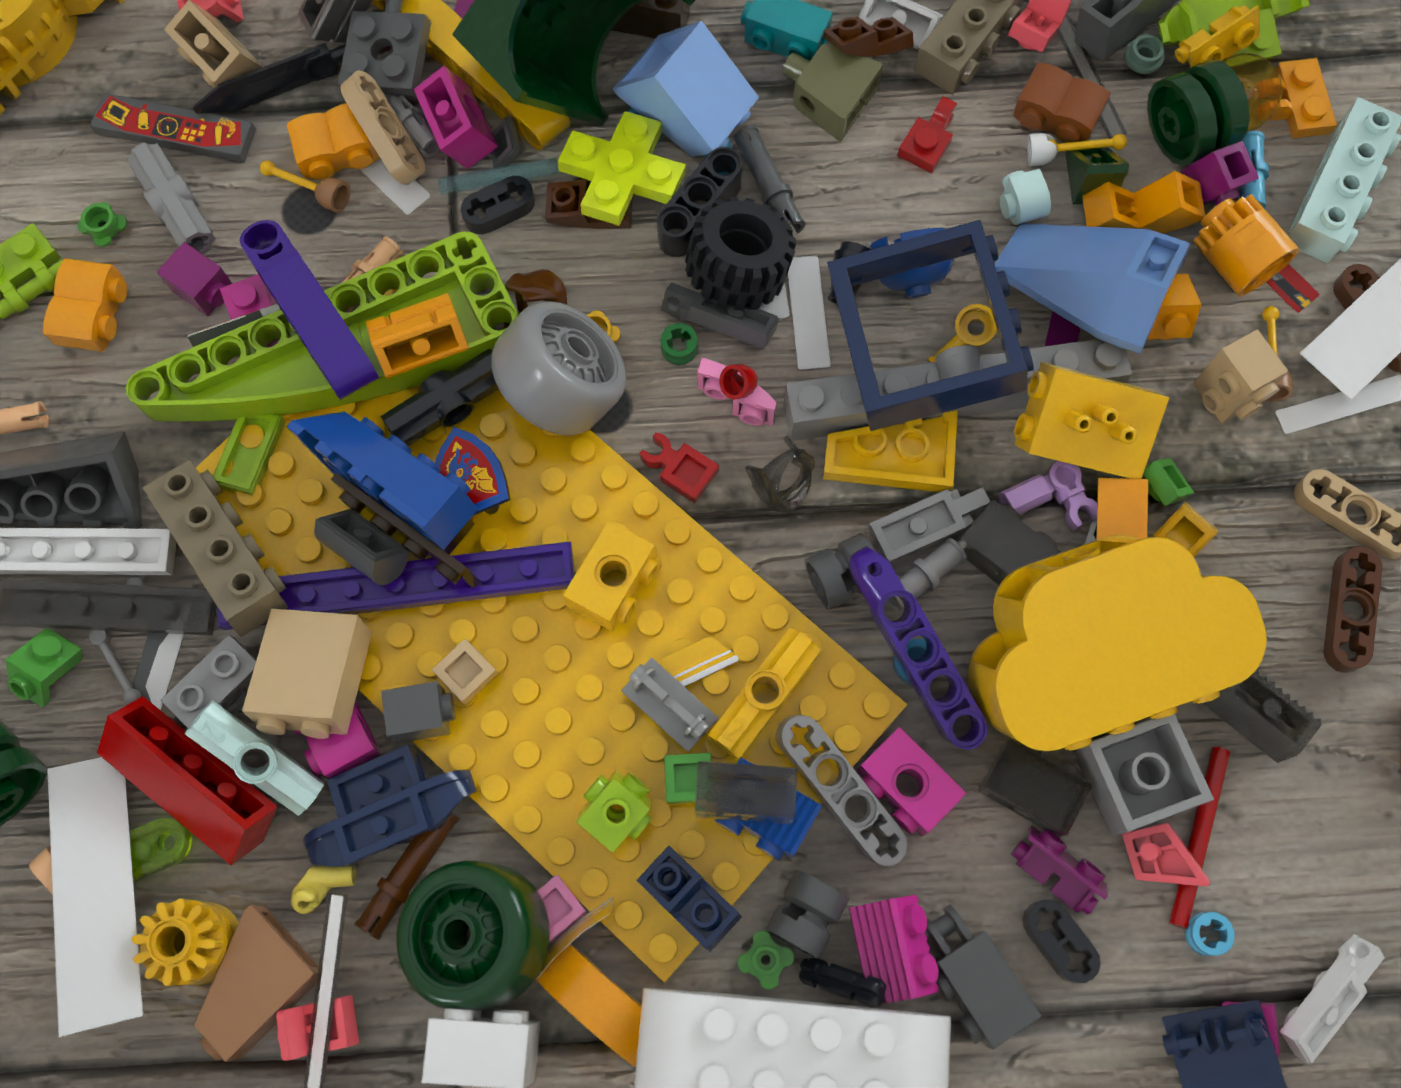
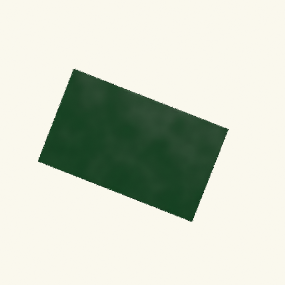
[452,0,695,126]

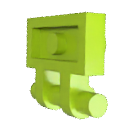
[0,223,63,320]

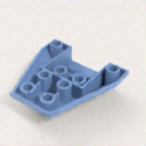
[994,223,1190,354]

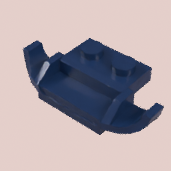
[303,744,477,867]

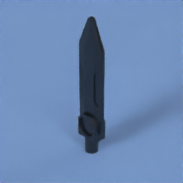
[193,43,346,114]

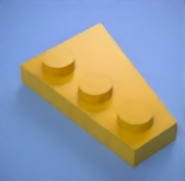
[823,410,958,492]

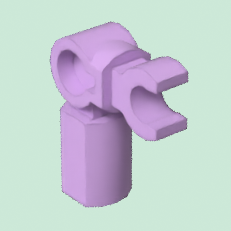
[998,461,1097,531]

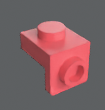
[1008,0,1072,52]
[276,995,360,1061]

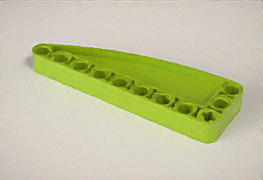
[125,231,518,422]

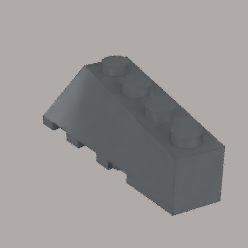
[0,432,142,529]

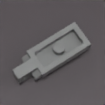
[868,487,991,564]

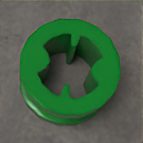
[660,323,698,366]

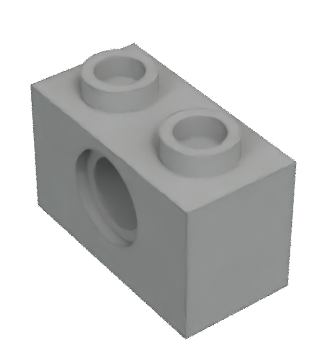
[161,634,257,728]

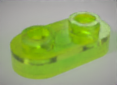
[129,818,192,883]

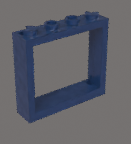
[827,220,1034,431]

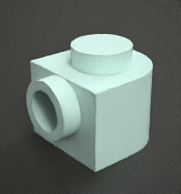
[1000,169,1051,225]

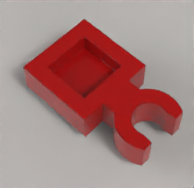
[640,432,719,504]

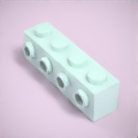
[1287,97,1401,264]

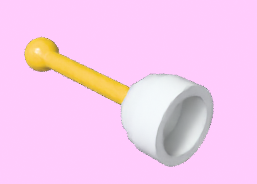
[1027,133,1127,167]

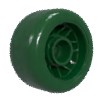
[396,860,550,1011]

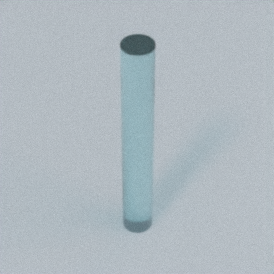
[438,157,558,194]

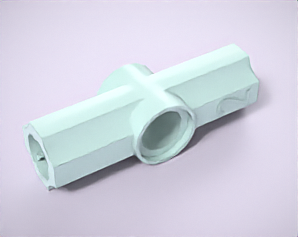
[185,700,325,816]

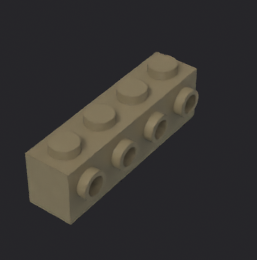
[914,0,1029,95]
[142,459,288,637]

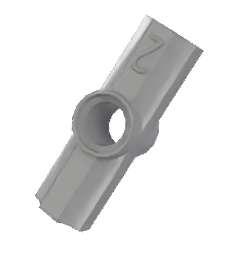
[127,142,216,254]

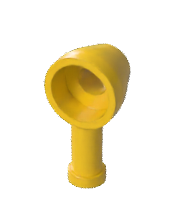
[927,304,997,363]

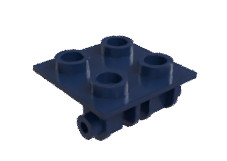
[1162,999,1287,1088]

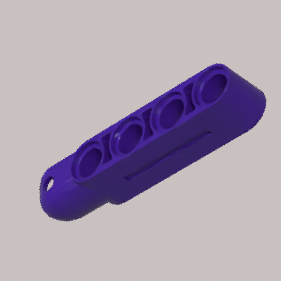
[239,220,379,400]
[849,546,988,750]

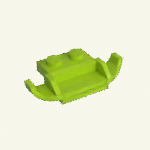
[1157,0,1310,69]

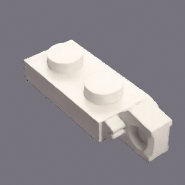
[1280,934,1385,1064]

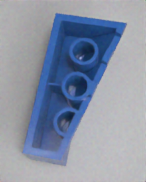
[287,411,478,550]

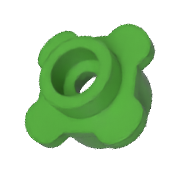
[78,202,128,247]
[738,931,794,990]

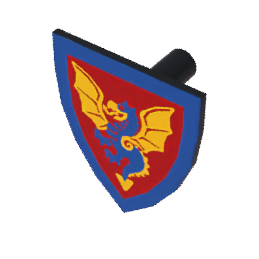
[434,427,511,516]

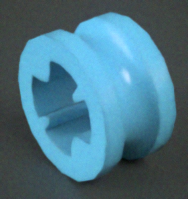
[1185,912,1235,956]

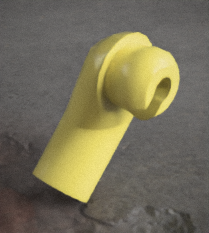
[291,864,357,914]

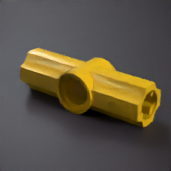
[707,627,822,761]

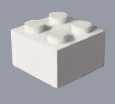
[422,1008,541,1088]

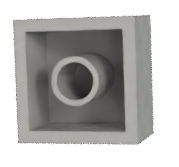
[1075,714,1214,837]

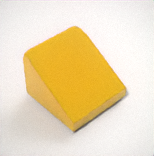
[1153,502,1218,557]

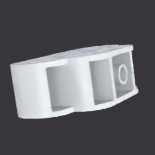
[634,988,951,1088]

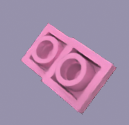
[697,357,777,426]

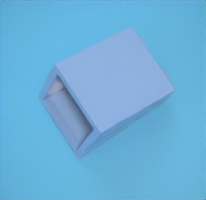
[612,21,759,157]

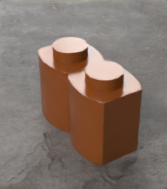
[1013,63,1111,143]

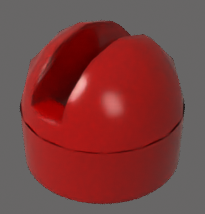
[719,364,758,399]

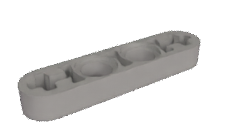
[776,715,908,866]

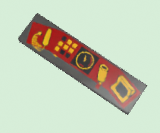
[90,93,256,163]

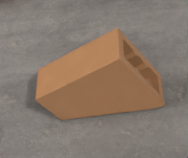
[194,905,322,1062]

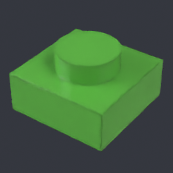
[1143,458,1194,506]
[664,753,713,804]

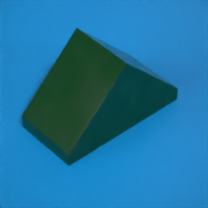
[1065,147,1129,205]

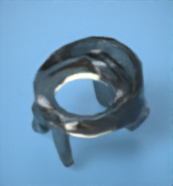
[745,435,815,514]

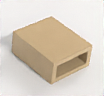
[242,609,372,739]

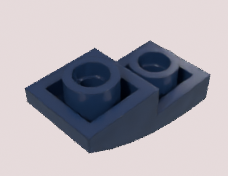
[636,846,742,953]

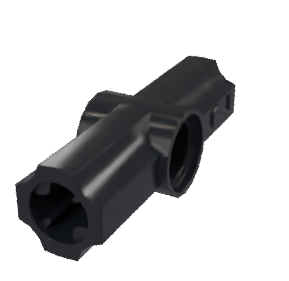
[380,348,499,446]

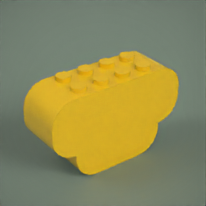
[968,535,1267,751]

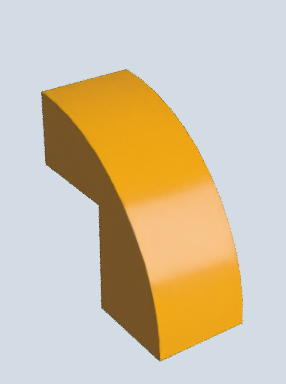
[1082,171,1205,233]
[535,944,642,1067]

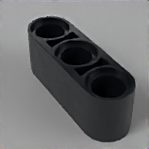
[657,147,742,257]

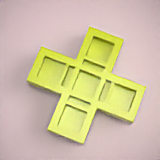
[558,111,686,226]

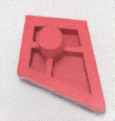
[1122,823,1211,887]

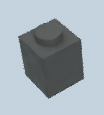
[381,681,456,743]

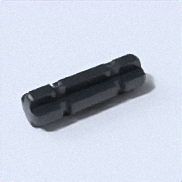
[799,957,886,1008]

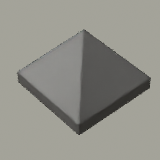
[490,116,526,173]

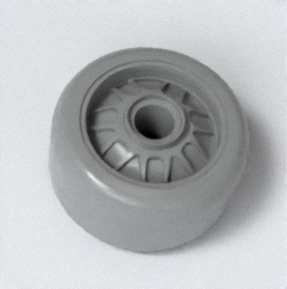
[491,301,626,436]

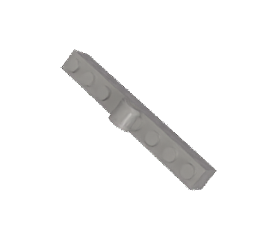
[784,339,1133,441]

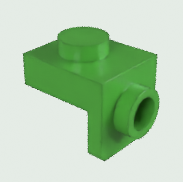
[5,627,83,707]

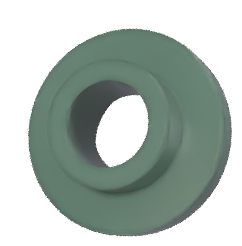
[1124,34,1165,74]

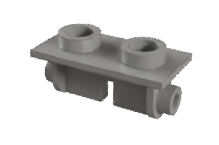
[621,657,719,752]

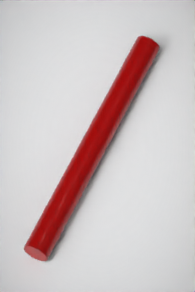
[1169,747,1231,929]

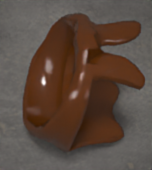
[504,269,567,329]

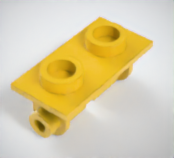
[1175,5,1260,68]

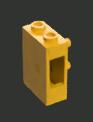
[1014,362,1170,479]

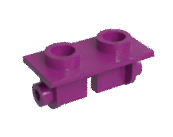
[1011,825,1108,915]

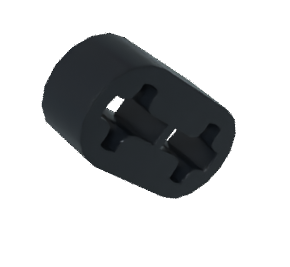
[461,176,535,235]
[1023,900,1101,983]

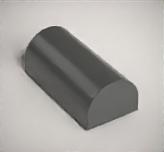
[314,509,409,585]

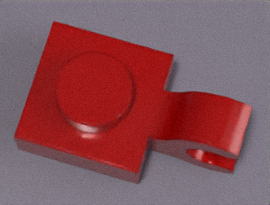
[897,96,957,173]

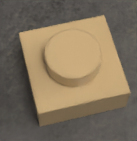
[432,639,498,705]

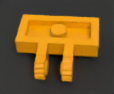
[1252,58,1337,139]

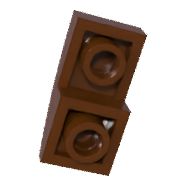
[823,16,914,56]
[545,179,633,229]

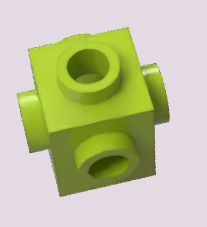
[576,770,652,853]

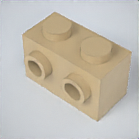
[164,0,263,88]
[1193,329,1289,424]

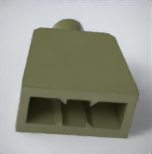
[782,43,883,142]

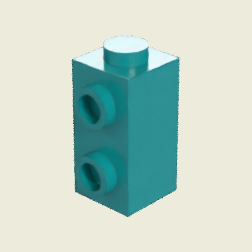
[741,0,833,61]

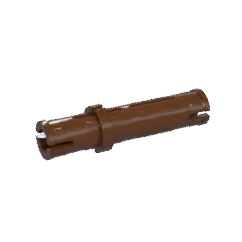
[354,814,460,940]

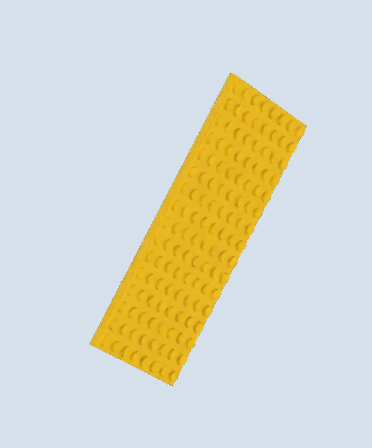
[196,288,908,983]

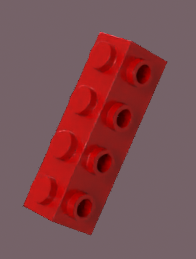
[97,696,278,866]

